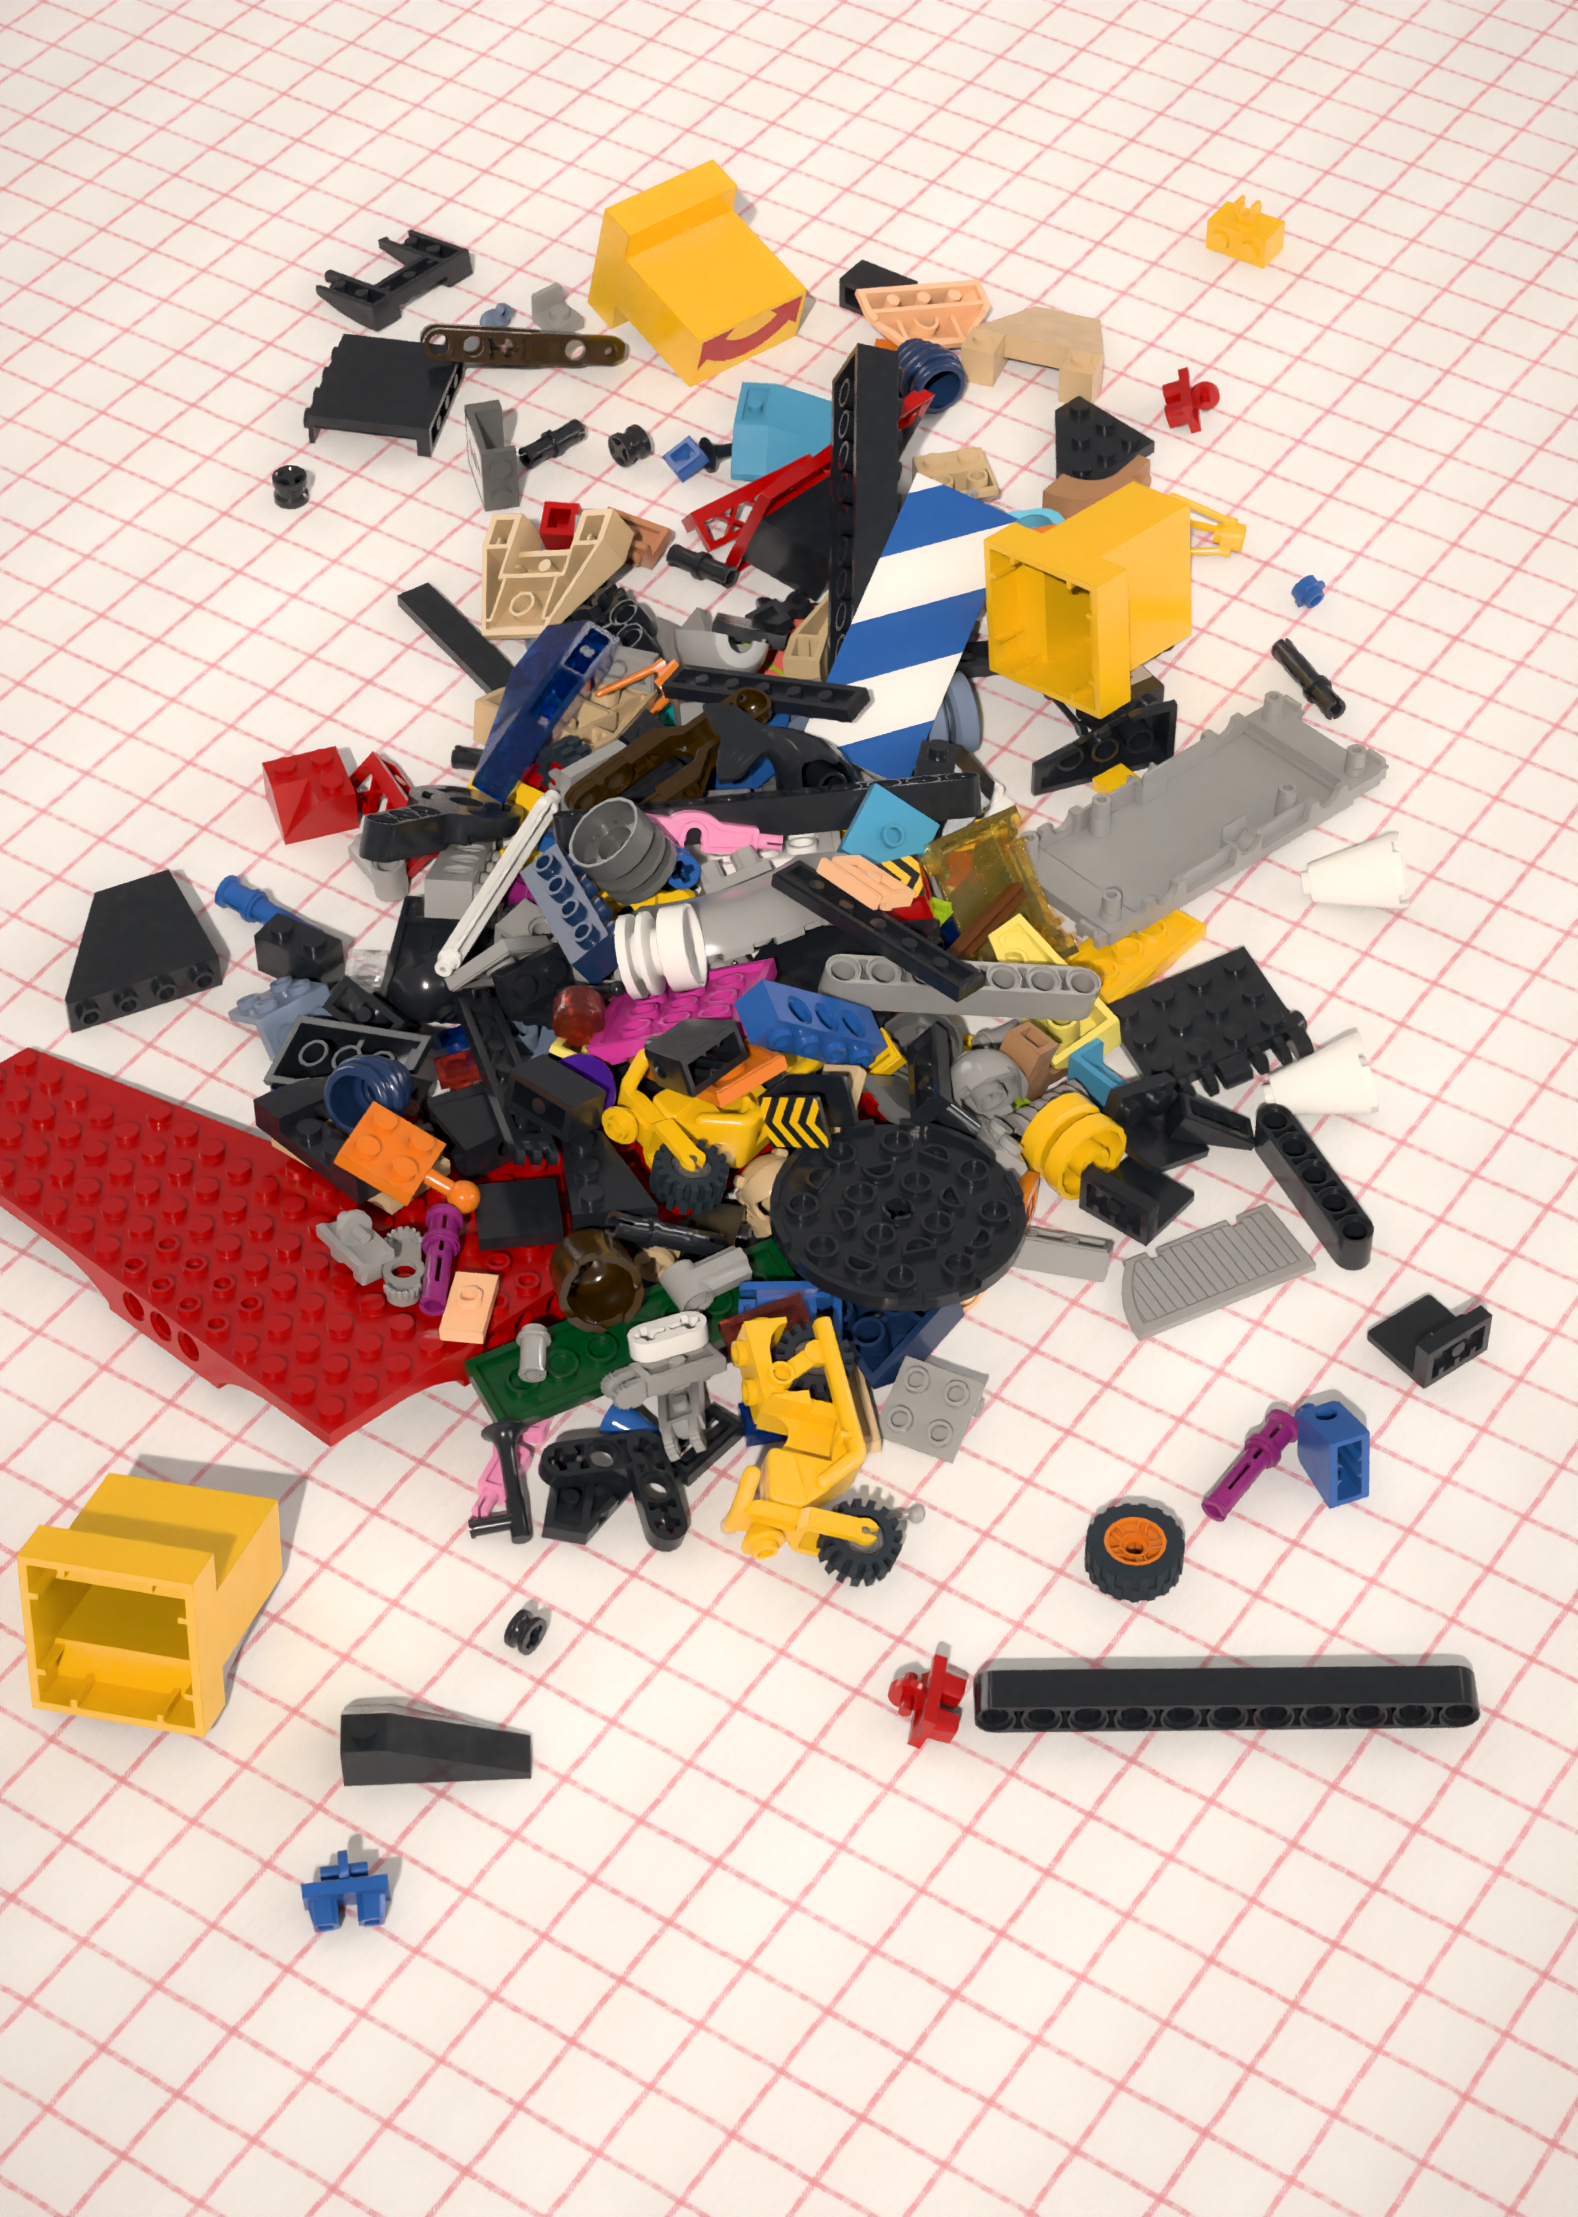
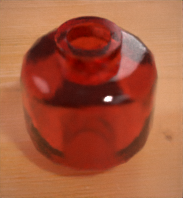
[552,985,606,1047]

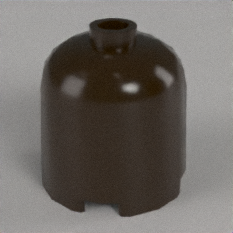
[549,1228,645,1333]

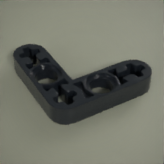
[538,1431,688,1552]

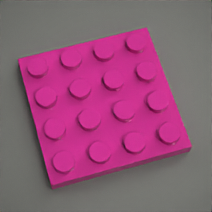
[587,958,778,1065]

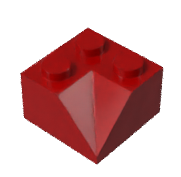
[262,746,359,845]

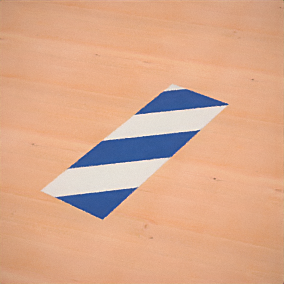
[804,472,1018,779]

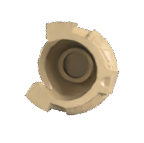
[733,1148,789,1237]

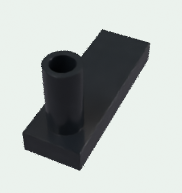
[907,1022,981,1139]

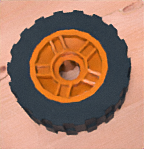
[1084,1503,1185,1603]

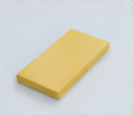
[1063,909,1207,1005]

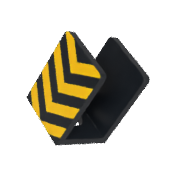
[757,1074,859,1148]

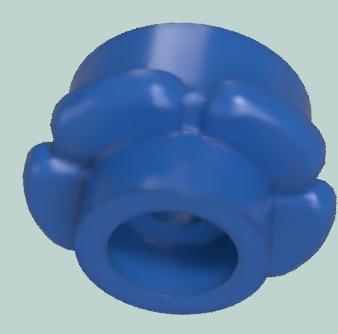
[1291,575,1325,609]

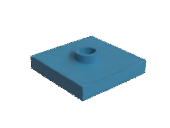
[836,783,940,865]

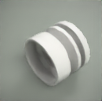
[614,903,708,1000]

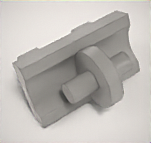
[698,845,772,896]
[316,1209,395,1286]

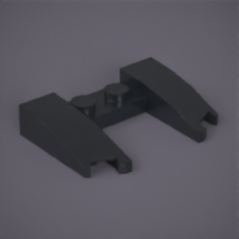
[315,229,473,332]
[253,1075,442,1205]

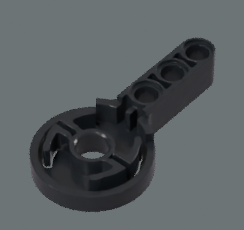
[359,785,524,863]

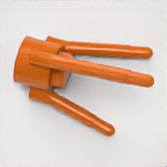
[595,658,680,717]

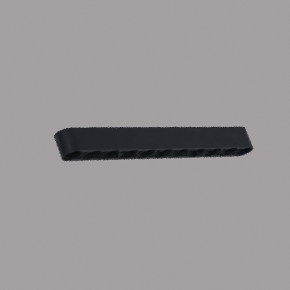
[552,772,982,853]
[973,1665,1480,1733]

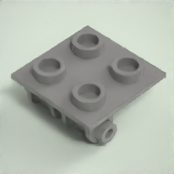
[877,1355,986,1464]

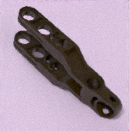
[419,323,626,366]
[563,687,772,810]

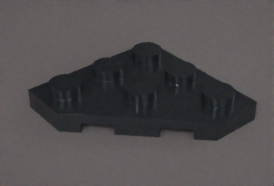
[1055,396,1155,480]

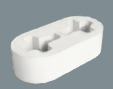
[627,1311,709,1363]

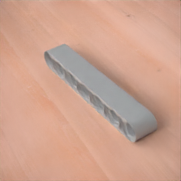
[818,954,1101,1021]

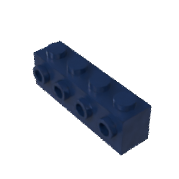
[520,843,618,985]

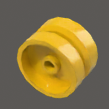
[1020,1092,1127,1201]

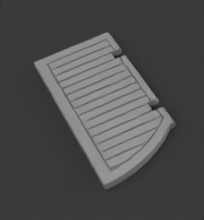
[1121,1204,1316,1342]

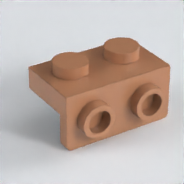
[607,506,672,570]

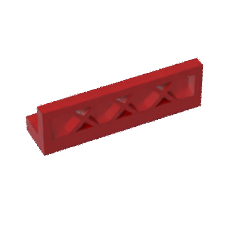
[681,453,812,553]
[349,751,441,879]

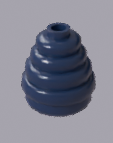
[896,338,966,414]
[324,1054,414,1135]

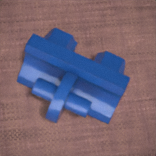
[301,1850,391,1933]

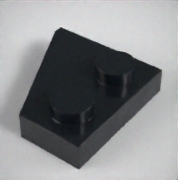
[541,1460,632,1545]

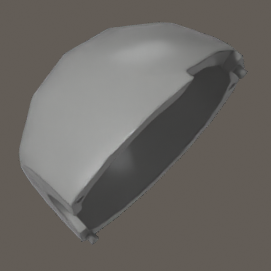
[674,629,770,673]

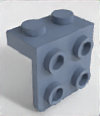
[228,976,340,1062]

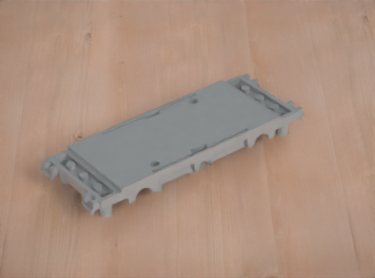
[992,691,1389,950]

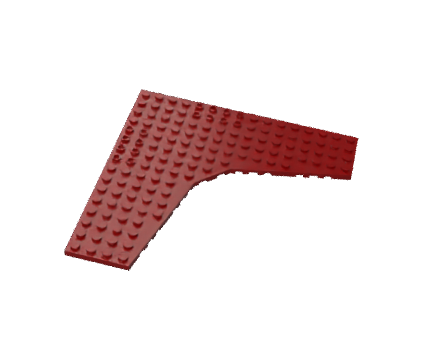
[0,1047,793,1447]

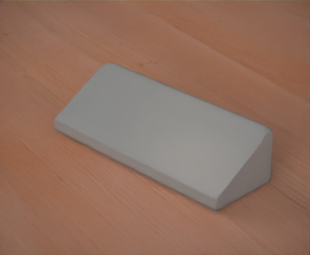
[1012,1226,1115,1282]

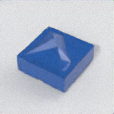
[662,435,710,483]

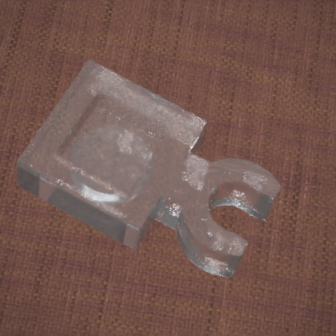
[344,949,389,992]

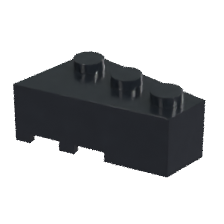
[559,1130,658,1249]

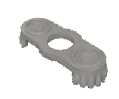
[382,1226,425,1307]

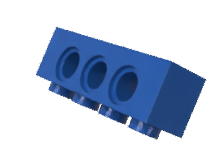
[734,979,887,1069]

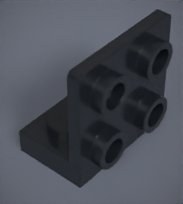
[491,942,613,1030]
[1102,1071,1210,1175]
[1079,1157,1194,1246]
[1367,1295,1493,1389]

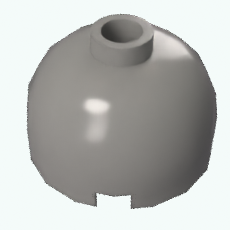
[950,1049,1029,1121]

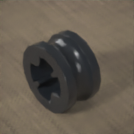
[504,1609,547,1655]

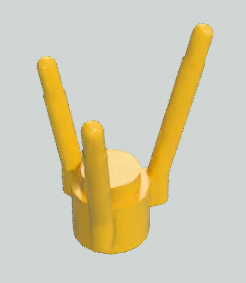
[1169,492,1247,557]

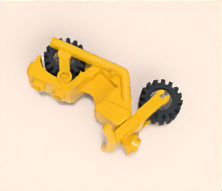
[602,1038,828,1215]
[720,1317,903,1587]

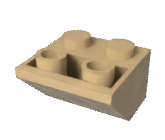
[912,447,999,503]

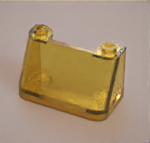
[921,805,1079,962]

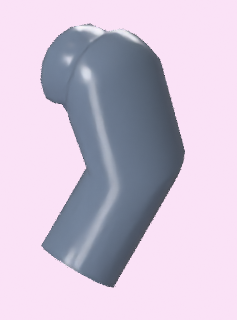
[479,303,513,345]

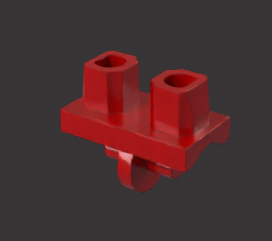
[1162,367,1220,434]
[888,1654,967,1749]

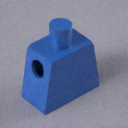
[1294,1401,1370,1509]

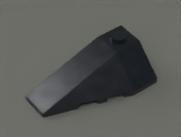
[1031,699,1177,796]
[914,739,995,864]
[263,1015,434,1087]
[340,1704,531,1786]

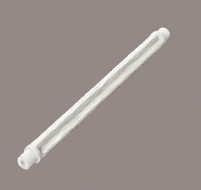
[434,790,561,977]

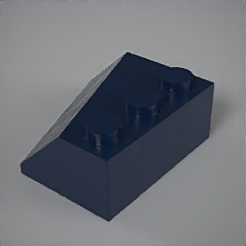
[819,1300,965,1390]

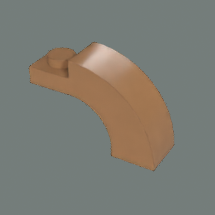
[1042,455,1152,520]
[999,1021,1068,1101]

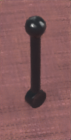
[1043,694,1088,737]
[555,981,625,997]

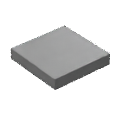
[444,935,550,992]

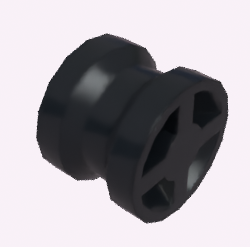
[608,424,651,467]
[272,465,309,509]

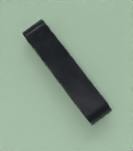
[1254,1105,1374,1271]

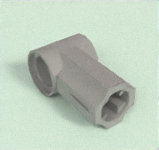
[348,833,410,902]
[660,1245,752,1313]

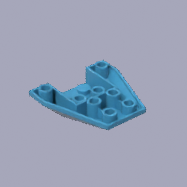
[730,382,832,482]

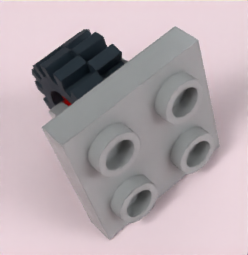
[536,735,627,811]

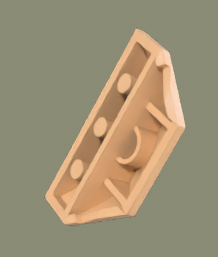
[855,279,991,348]

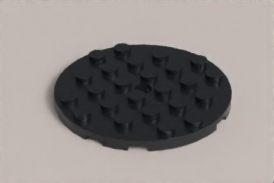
[769,1119,1027,1311]

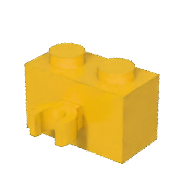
[1206,195,1285,269]

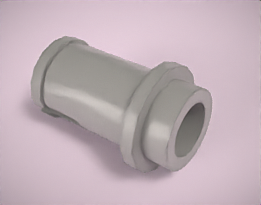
[971,1020,1020,1051]
[516,1323,551,1383]

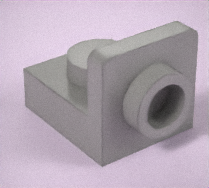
[531,283,584,332]

